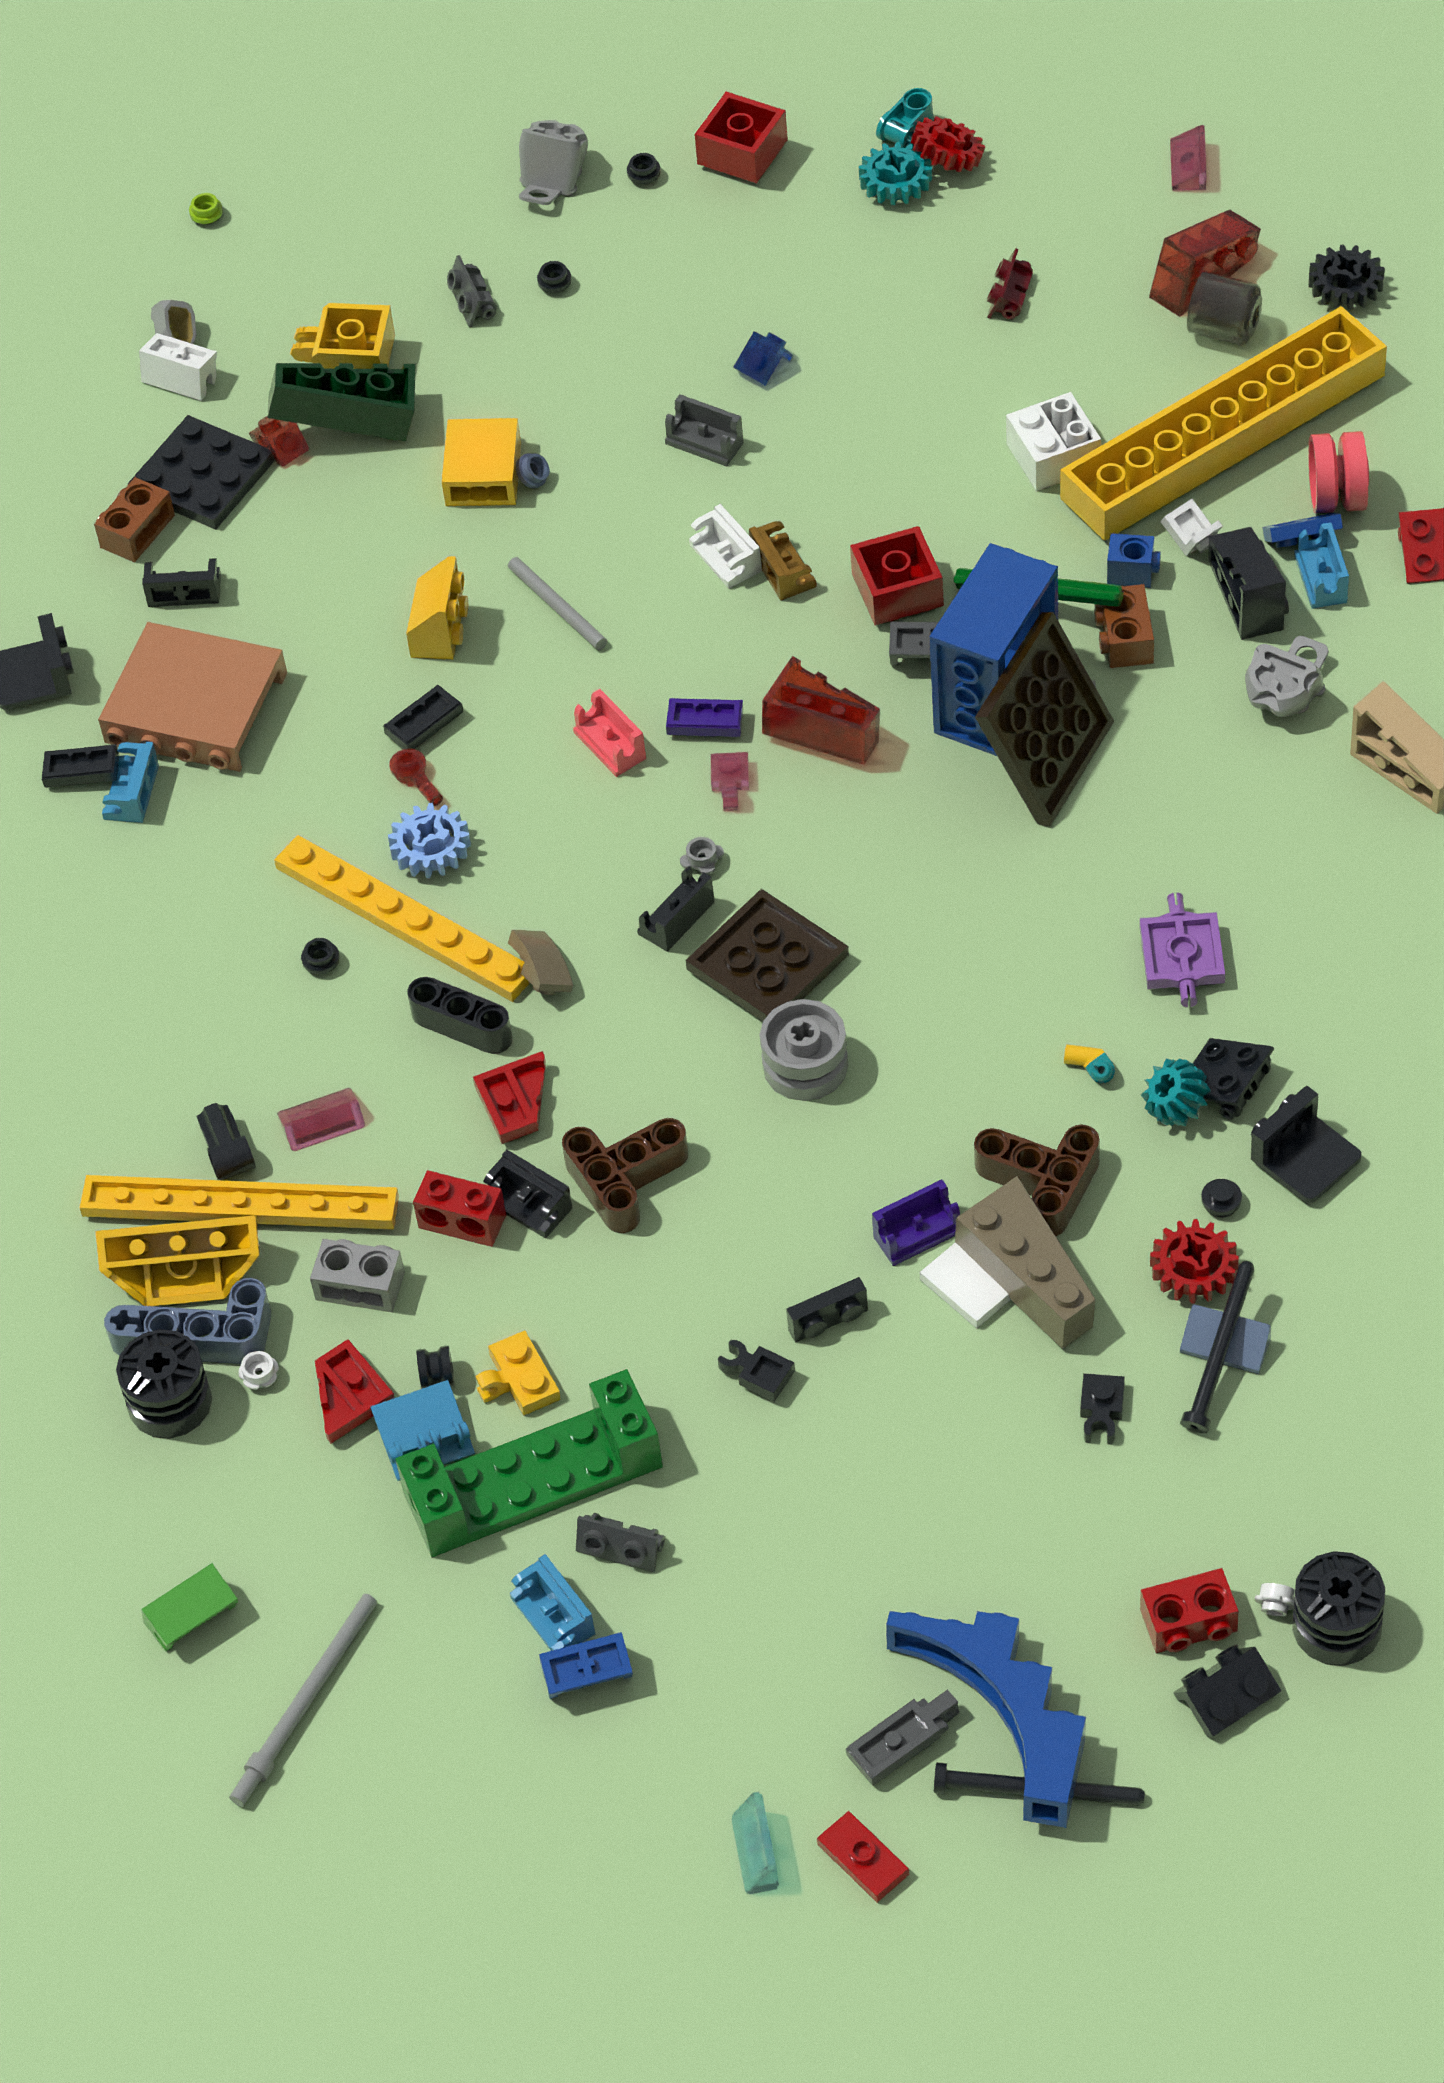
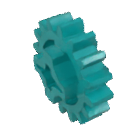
[859,142,933,205]

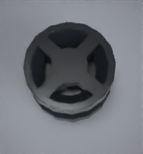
[416,1345,455,1389]

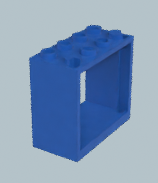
[929,543,1058,756]

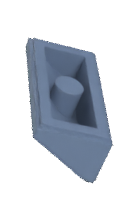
[1180,1304,1271,1374]

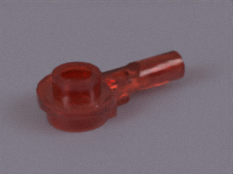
[389,749,443,806]

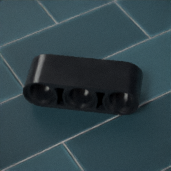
[407,977,513,1054]

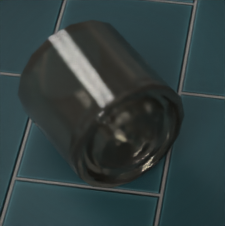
[1187,271,1262,346]

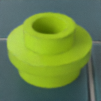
[189,193,223,224]

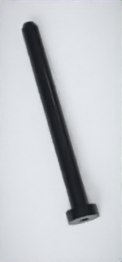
[934,1762,1145,1805]

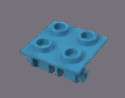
[370,1380,475,1481]

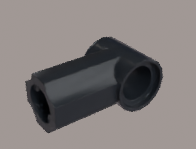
[196,1103,256,1180]

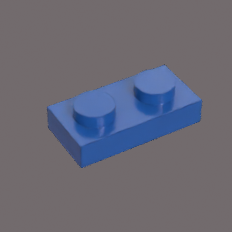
[1262,513,1343,548]

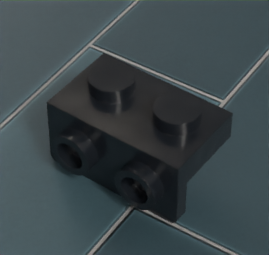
[1173,1644,1282,1737]

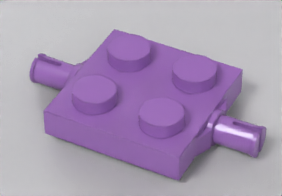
[1139,892,1225,1007]

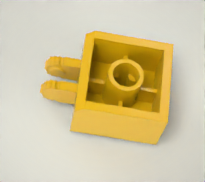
[290,303,395,369]

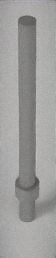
[229,1594,377,1807]

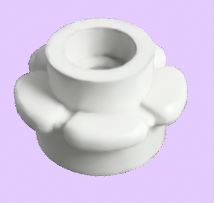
[239,1351,279,1390]
[1254,1583,1295,1616]

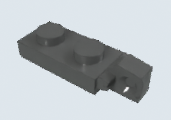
[846,1689,960,1786]

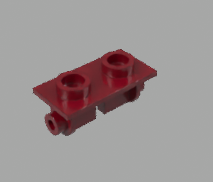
[987,248,1033,319]

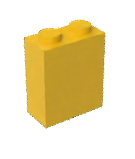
[442,418,521,506]

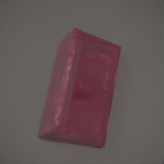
[1170,125,1206,191]
[277,1088,365,1151]

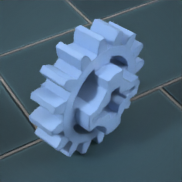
[388,803,471,878]

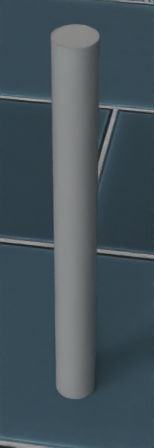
[508,557,607,650]

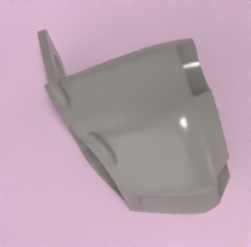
[519,120,588,205]
[1245,636,1329,717]

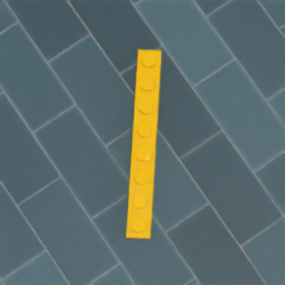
[274,835,530,1002]
[79,1175,399,1229]

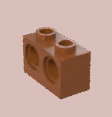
[94,477,175,563]
[1094,584,1154,668]

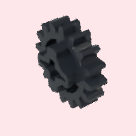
[1308,244,1385,310]

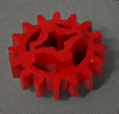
[911,116,985,172]
[1150,1219,1239,1304]

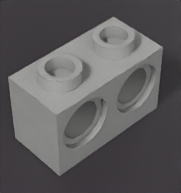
[310,1239,405,1312]

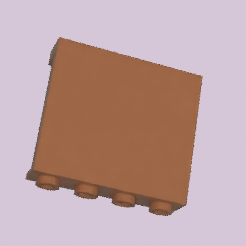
[98,622,287,772]

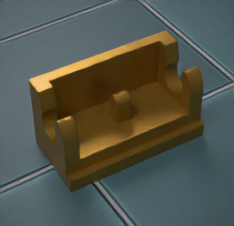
[749,521,817,601]

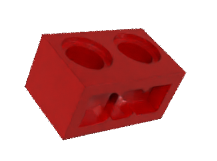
[413,1170,506,1247]
[1140,1568,1239,1653]

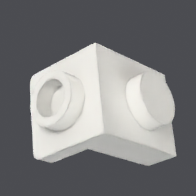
[1161,499,1223,556]

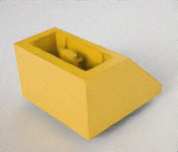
[406,556,469,660]

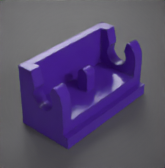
[872,1179,960,1266]

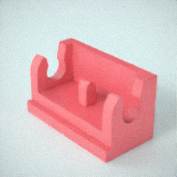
[573,689,646,777]

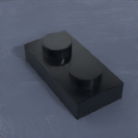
[786,1277,868,1343]

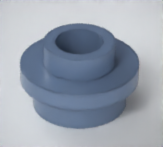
[516,453,550,489]

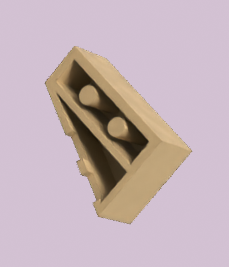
[1350,681,1444,814]

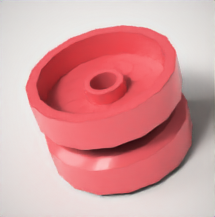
[1308,431,1369,514]

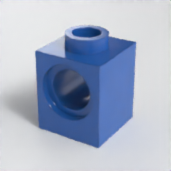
[1107,533,1161,588]

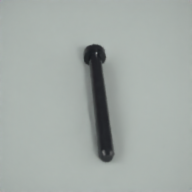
[1180,1261,1255,1433]

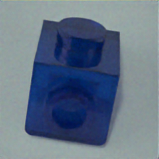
[733,331,793,386]

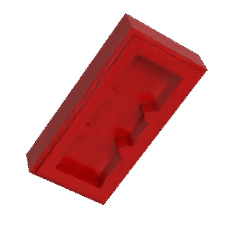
[817,1811,909,1903]

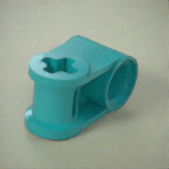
[876,88,934,148]

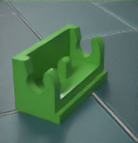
[141,1563,238,1652]

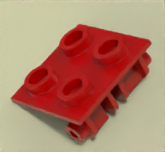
[1398,508,1444,584]

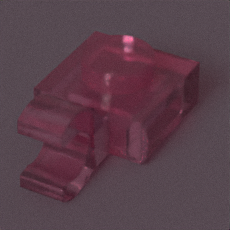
[711,752,749,811]

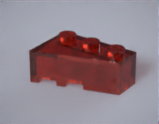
[1149,209,1261,317]
[762,656,880,765]

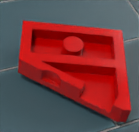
[473,1051,546,1144]
[315,1339,395,1444]

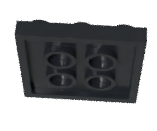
[128,415,275,530]

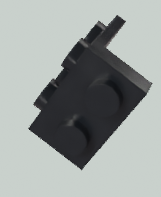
[0,613,74,710]
[1251,1085,1361,1203]

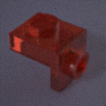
[249,416,309,466]

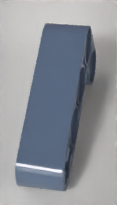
[104,1278,271,1364]

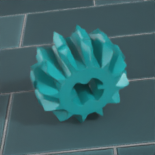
[1141,1058,1211,1126]

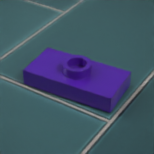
[666,698,744,737]

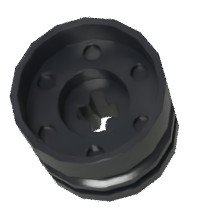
[116,1329,212,1439]
[1292,1551,1385,1666]

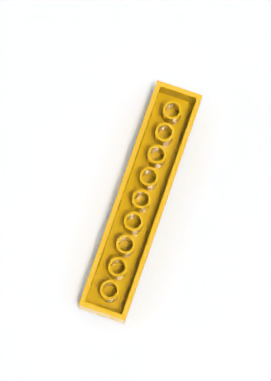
[1060,306,1387,541]

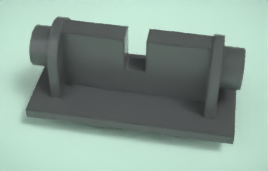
[447,255,497,327]
[575,1513,665,1572]

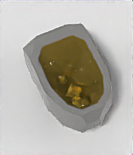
[151,300,197,344]

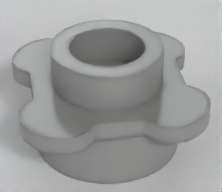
[680,837,724,875]

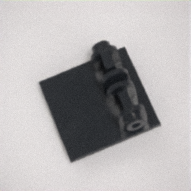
[1193,1038,1274,1120]

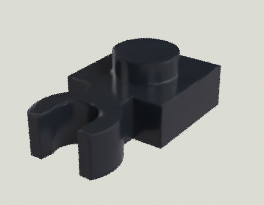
[718,1340,795,1402]
[1080,1373,1125,1445]

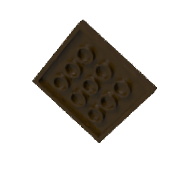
[975,612,1114,826]

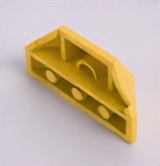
[95,1215,260,1306]

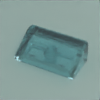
[731,1792,779,1894]

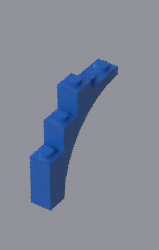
[886,1611,1086,1828]

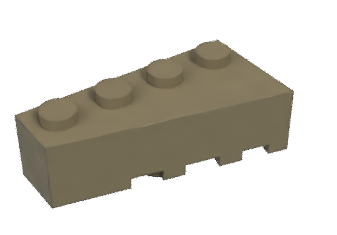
[955,1176,1096,1349]

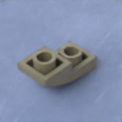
[508,930,573,995]

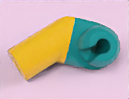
[1064,1044,1115,1083]

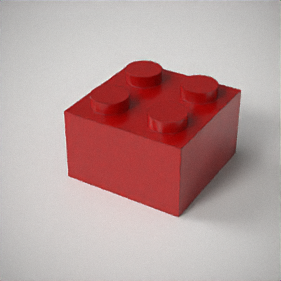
[694,91,788,183]
[850,526,944,626]

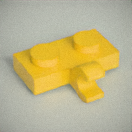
[475,1330,561,1416]

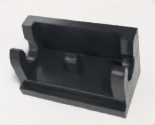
[142,558,221,607]
[637,866,715,952]
[483,1149,573,1239]

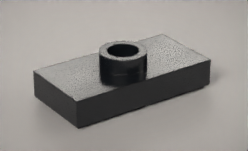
[383,685,464,753]
[42,744,119,788]

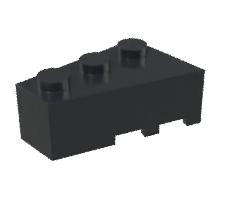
[1208,527,1289,640]

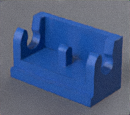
[539,1632,633,1699]

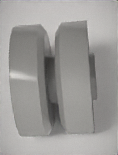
[759,999,848,1101]

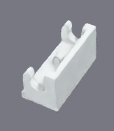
[139,333,217,401]
[689,504,762,589]

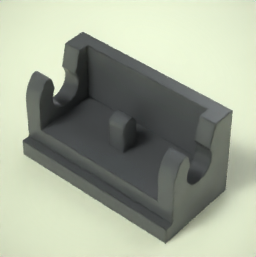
[665,394,744,467]
[889,622,938,665]

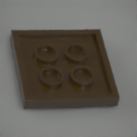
[685,888,849,1021]

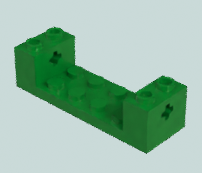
[395,1369,663,1558]

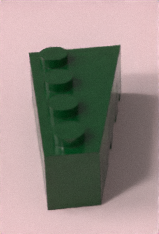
[267,363,415,442]

